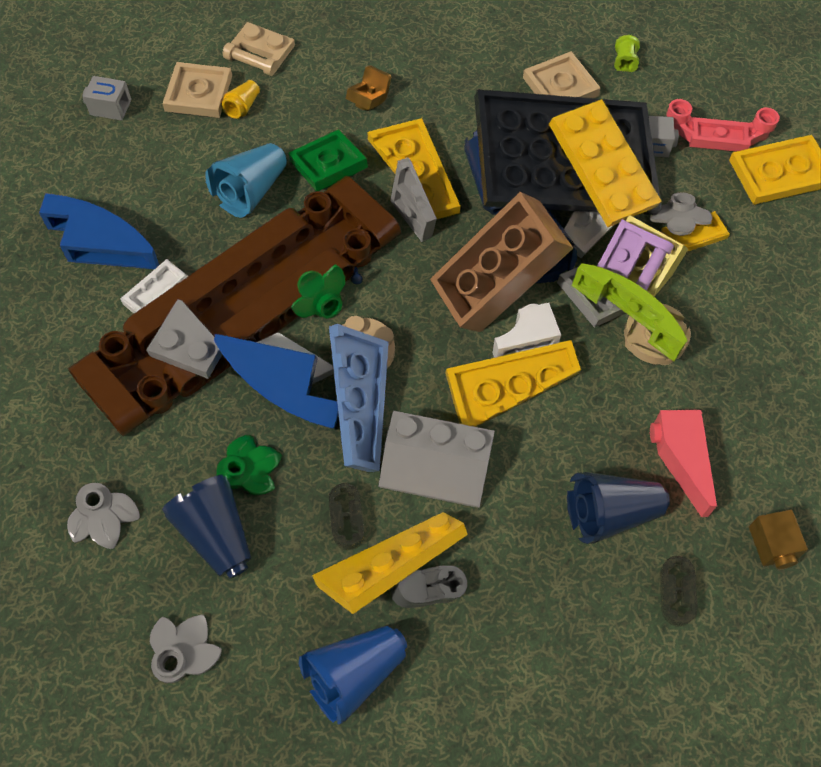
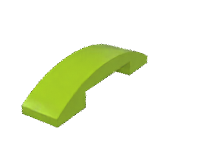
[571,263,688,362]

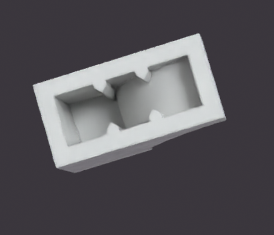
[492,303,561,358]

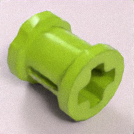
[614,35,640,72]

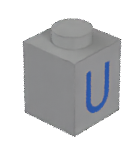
[83,76,132,120]
[649,116,679,157]

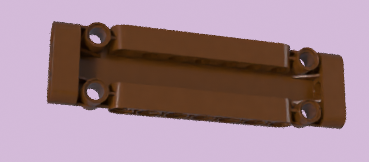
[67,176,401,437]

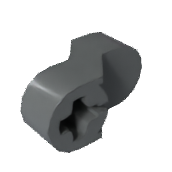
[390,566,467,608]

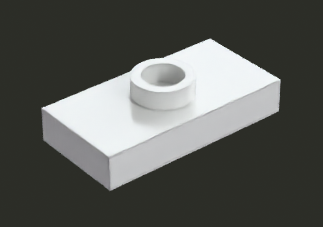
[120,259,188,313]

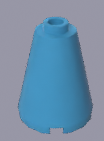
[205,143,287,218]

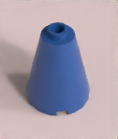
[299,626,407,725]

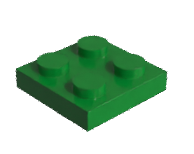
[288,129,368,192]

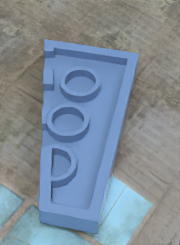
[329,324,389,472]

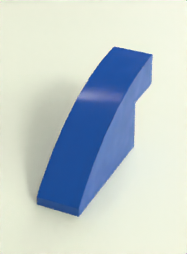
[39,193,159,269]
[214,334,339,430]

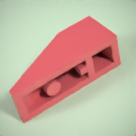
[650,410,717,517]

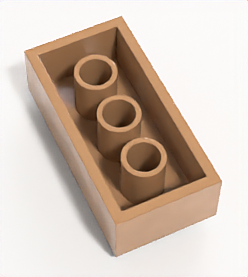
[430,192,573,332]

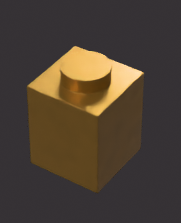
[749,510,808,569]

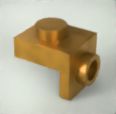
[346,65,392,110]

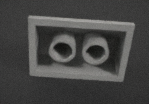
[379,411,495,508]

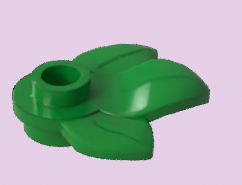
[291,264,345,319]
[216,435,282,495]

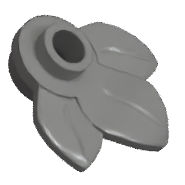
[650,193,712,236]
[67,483,140,549]
[150,615,222,683]

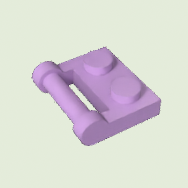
[597,220,674,291]

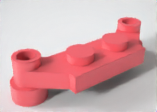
[666,99,780,151]

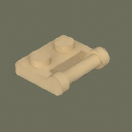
[223,22,295,76]

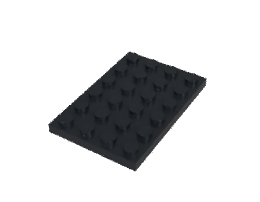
[474,89,662,215]

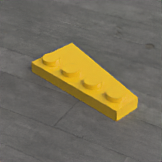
[367,118,460,219]
[445,340,581,427]
[312,512,468,614]

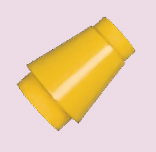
[222,80,260,119]

